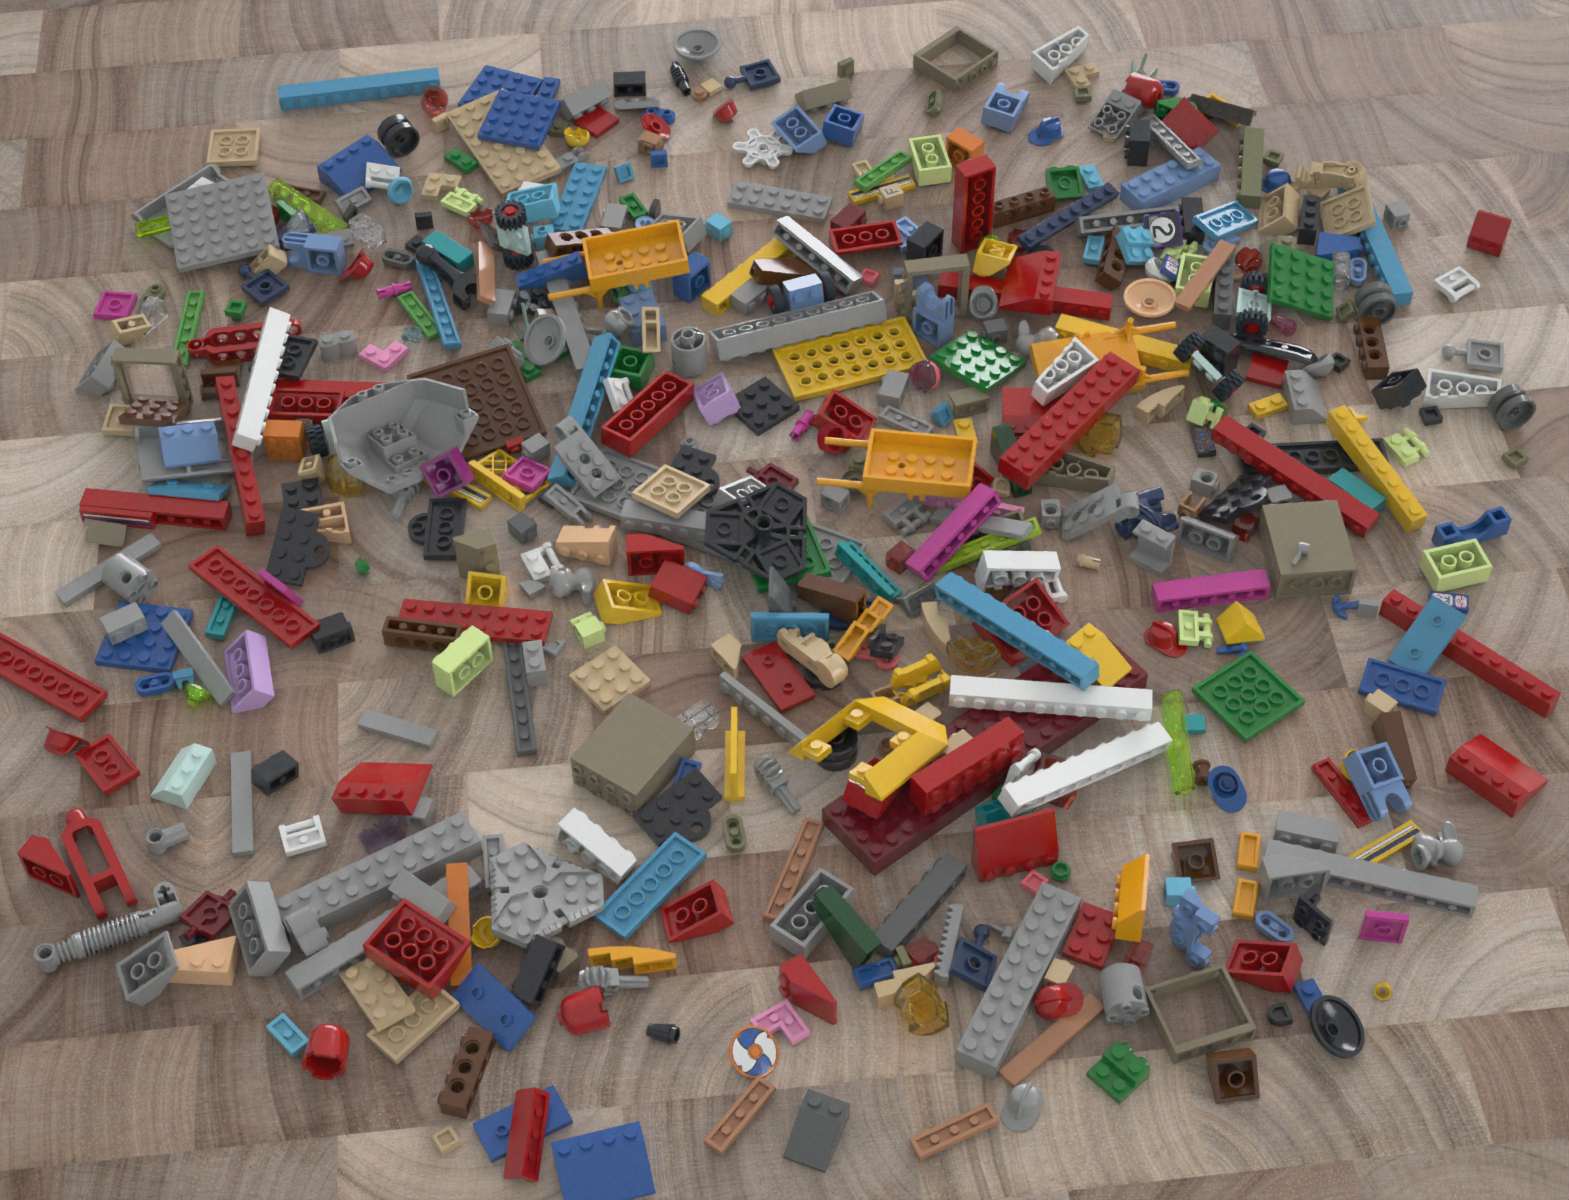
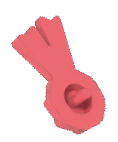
[855,642,899,671]

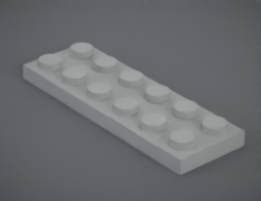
[727,180,833,224]

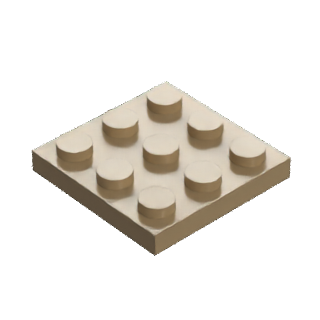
[206,128,261,167]
[1320,184,1376,236]
[632,464,710,519]
[569,645,651,716]

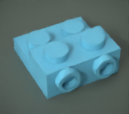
[1115,226,1154,265]

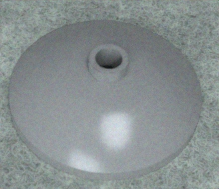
[674,28,721,61]
[524,313,566,366]

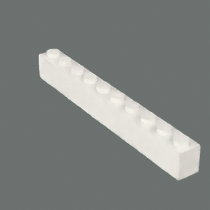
[232,307,291,452]
[949,675,1152,721]
[998,722,1173,817]

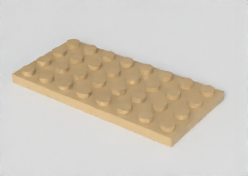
[446,88,562,198]

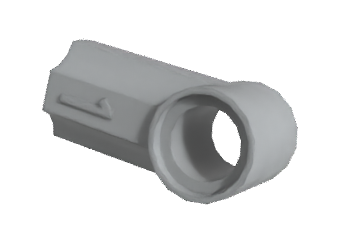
[146,822,189,855]

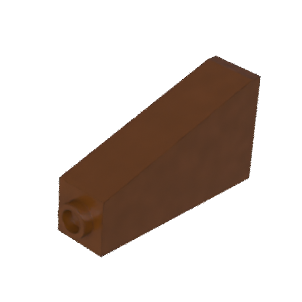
[749,256,819,287]
[796,573,866,624]
[1371,710,1417,789]

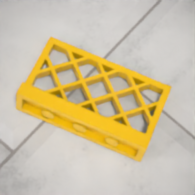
[468,449,552,512]
[724,707,745,801]

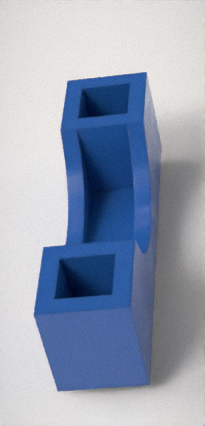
[514,251,588,291]
[1431,506,1512,547]

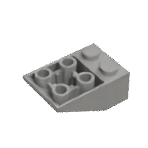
[1088,89,1144,141]

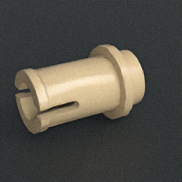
[1076,553,1101,571]

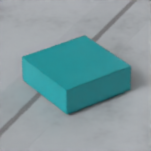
[1183,714,1206,734]

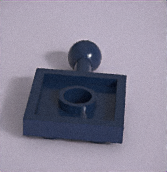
[724,59,781,90]
[238,264,290,307]
[948,924,998,992]

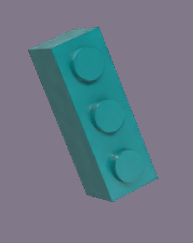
[422,230,474,273]
[1328,468,1386,513]

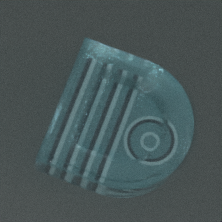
[402,325,422,343]

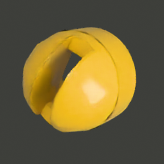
[1374,981,1392,1000]

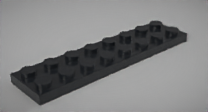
[1238,438,1389,476]

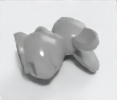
[586,306,635,342]
[1015,320,1059,356]
[549,566,596,606]
[1411,821,1464,870]

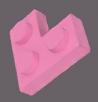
[359,341,409,373]
[750,999,810,1046]

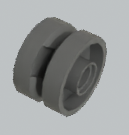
[1354,281,1398,325]
[1487,384,1536,431]

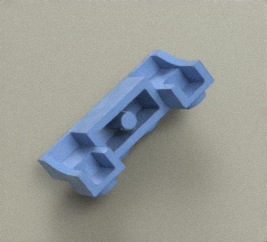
[1169,888,1220,970]

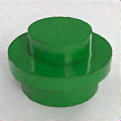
[354,557,371,576]
[1050,861,1071,882]

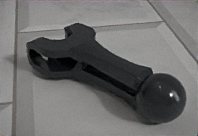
[415,244,477,310]

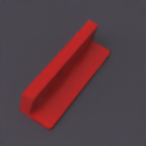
[503,1087,550,1183]

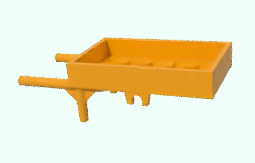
[542,219,690,309]
[1029,317,1189,395]
[817,428,977,508]

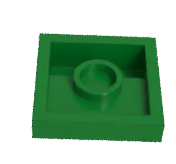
[1045,165,1084,201]
[1086,1040,1150,1105]

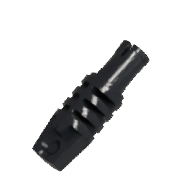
[670,61,691,96]

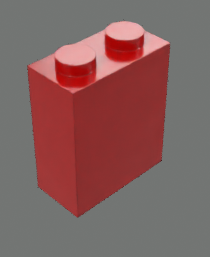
[648,558,708,615]

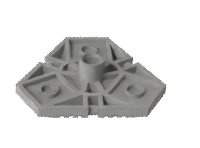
[490,842,604,949]

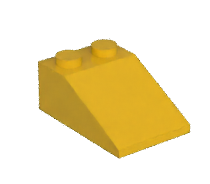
[593,579,663,625]
[1066,623,1132,687]

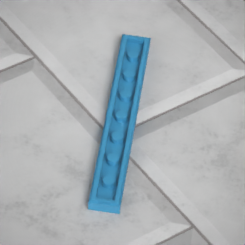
[414,257,461,350]

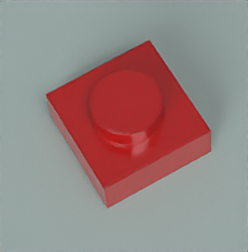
[504,436,524,454]

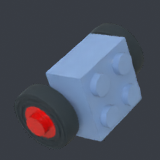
[766,271,836,315]

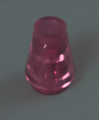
[1271,314,1297,336]

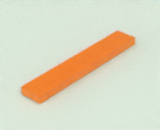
[446,862,472,988]

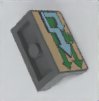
[894,582,940,617]

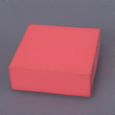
[861,268,880,288]
[1020,869,1049,896]

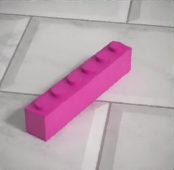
[905,483,1002,582]
[1151,569,1271,613]

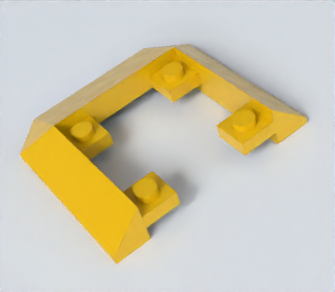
[788,696,948,801]

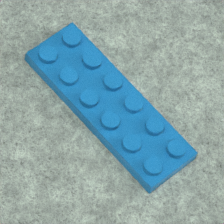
[550,162,607,233]
[593,832,707,941]

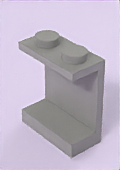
[1128,520,1176,577]

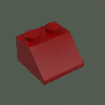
[1466,209,1512,257]

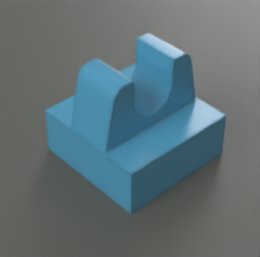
[613,161,635,183]
[930,402,954,428]
[173,668,196,690]

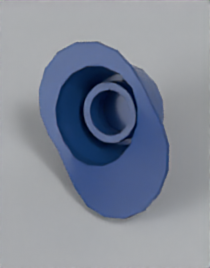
[1028,117,1065,146]
[1261,169,1292,193]
[1207,765,1247,813]

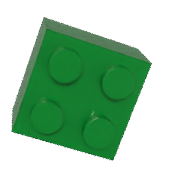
[610,345,655,391]

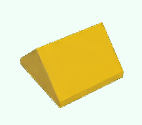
[465,571,509,607]
[1216,601,1265,644]

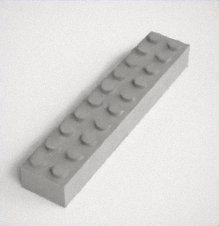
[708,291,887,361]
[275,811,483,946]
[955,882,1082,1080]

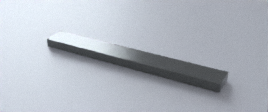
[502,642,537,757]

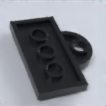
[670,445,720,499]
[1198,473,1273,524]
[407,498,467,560]
[266,507,331,587]
[633,768,722,847]

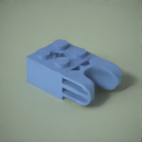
[981,82,1030,132]
[282,232,347,276]
[912,282,955,349]
[1342,742,1412,822]

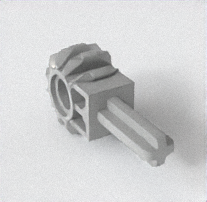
[390,481,421,520]
[753,754,801,814]
[577,965,649,996]

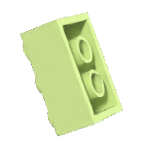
[908,134,952,186]
[1175,253,1213,308]
[1419,538,1493,592]
[432,625,493,697]

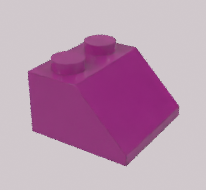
[419,446,475,498]

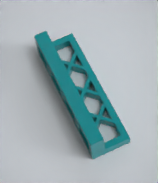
[834,540,903,602]

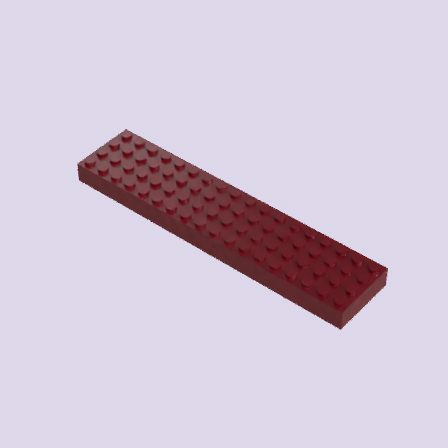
[822,625,1148,876]

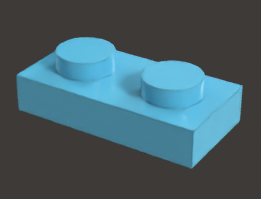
[1079,164,1104,193]
[1082,235,1105,265]
[266,1013,308,1058]

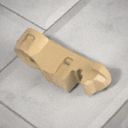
[1291,161,1367,192]
[777,627,848,688]

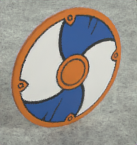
[729,1026,779,1079]

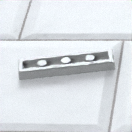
[357,709,439,749]

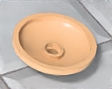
[1124,278,1177,318]

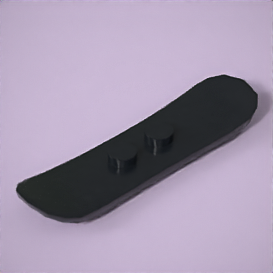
[1228,333,1318,365]

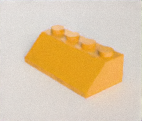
[1111,854,1150,942]

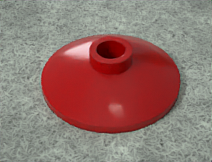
[641,113,671,140]

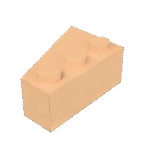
[299,501,352,544]
[556,525,618,566]
[169,936,241,986]

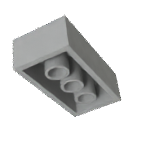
[770,868,854,959]
[228,881,291,977]

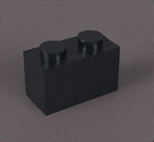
[613,71,646,97]
[251,750,299,796]

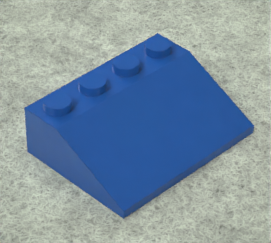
[317,134,402,197]
[551,1121,656,1200]

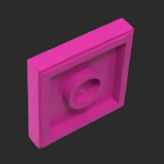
[93,291,138,321]
[502,456,551,494]
[258,568,304,607]
[1359,910,1409,944]

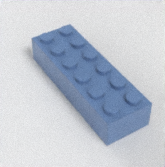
[1120,147,1221,211]

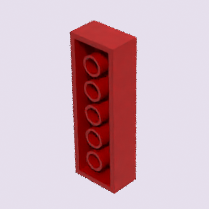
[951,154,996,254]
[601,370,694,458]
[910,717,1024,816]

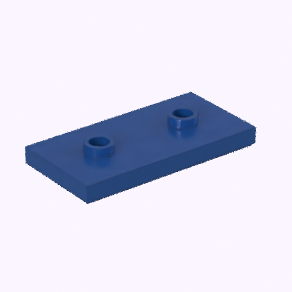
[1358,657,1447,716]
[452,963,538,1052]
[473,1085,573,1163]

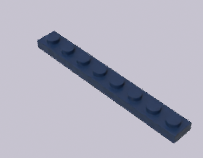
[1016,182,1120,251]

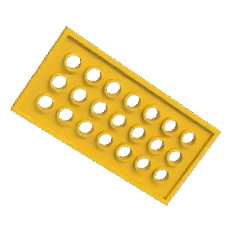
[772,316,927,402]

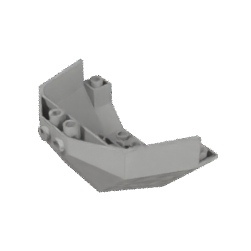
[328,378,479,494]

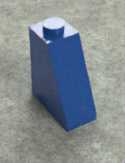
[1315,232,1363,265]

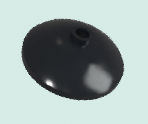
[1309,995,1365,1059]

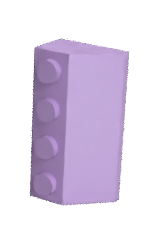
[224,630,275,713]

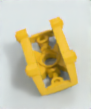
[889,653,951,707]

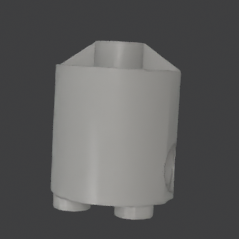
[670,326,707,378]
[101,553,159,604]
[1098,962,1150,1027]

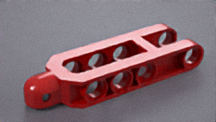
[186,319,302,362]
[61,808,138,921]

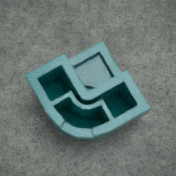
[975,799,1032,827]

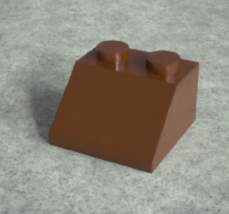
[1206,1048,1260,1104]

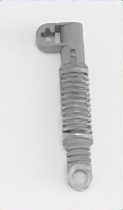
[34,882,183,972]

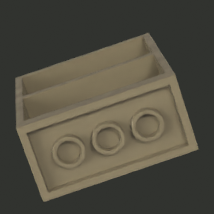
[1257,500,1357,599]
[570,693,695,815]

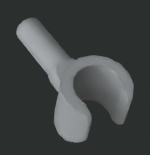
[1291,542,1310,566]
[987,922,1014,943]

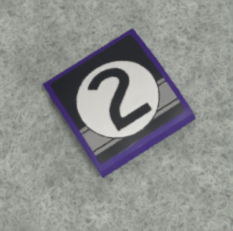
[1143,211,1183,250]

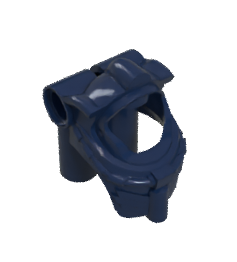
[1115,486,1179,540]

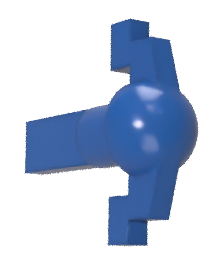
[1332,594,1359,619]
[1216,642,1248,658]

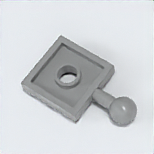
[1441,338,1504,373]

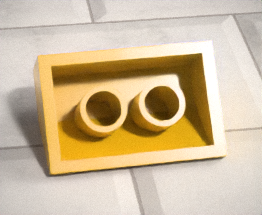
[973,238,1018,277]

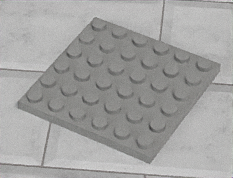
[165,172,280,273]

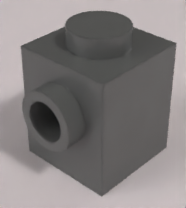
[980,318,1008,344]
[507,511,537,545]

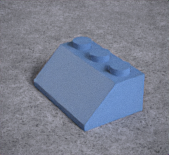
[771,105,827,153]
[158,421,221,469]

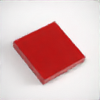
[573,105,619,139]
[1245,353,1289,389]

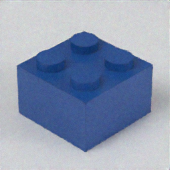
[822,104,865,147]
[672,251,711,304]

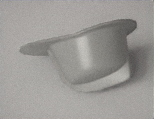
[1001,1082,1044,1132]

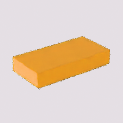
[1236,831,1261,873]
[1231,878,1259,921]

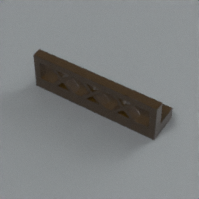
[1190,93,1257,127]

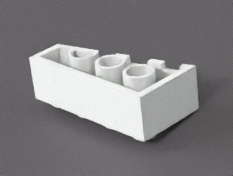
[1029,26,1089,84]
[1031,337,1099,406]
[1422,368,1502,409]
[974,550,1061,592]
[554,807,637,885]

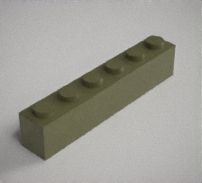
[1236,127,1264,209]

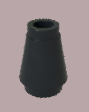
[646,1023,680,1045]

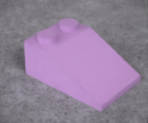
[694,371,741,426]

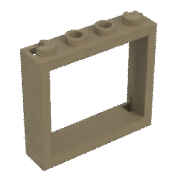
[913,26,999,93]
[900,254,970,323]
[110,347,194,413]
[1145,964,1257,1064]

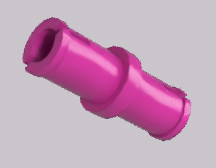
[376,280,413,300]
[789,410,815,441]

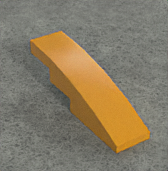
[832,596,895,662]
[588,946,677,975]

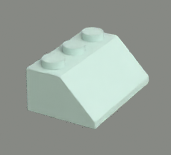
[150,743,217,810]

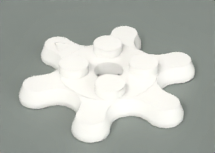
[733,128,794,169]

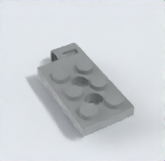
[552,416,622,500]
[1061,483,1139,542]

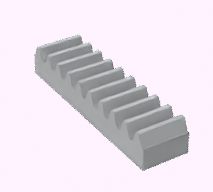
[933,903,964,988]

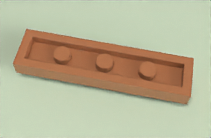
[703,1075,776,1156]
[909,1102,999,1161]

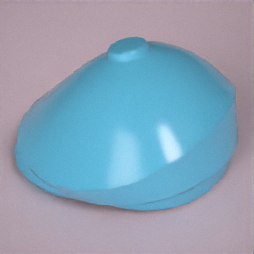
[387,177,413,204]

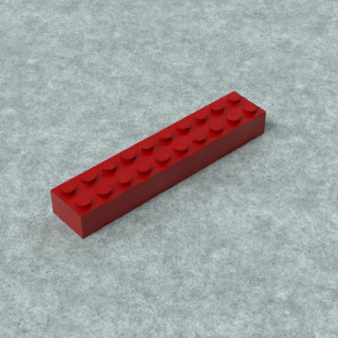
[998,351,1139,490]

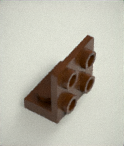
[200,359,241,387]

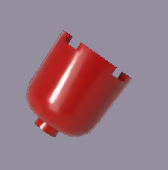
[1122,72,1164,109]
[557,986,611,1036]
[301,1024,350,1080]

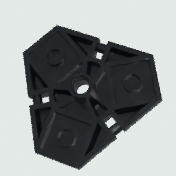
[704,481,807,583]

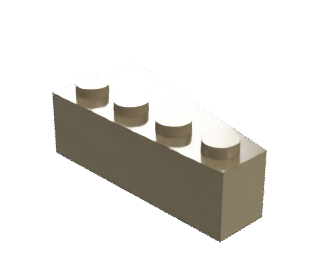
[1034,451,1116,492]

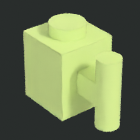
[1186,396,1224,429]
[569,611,606,649]

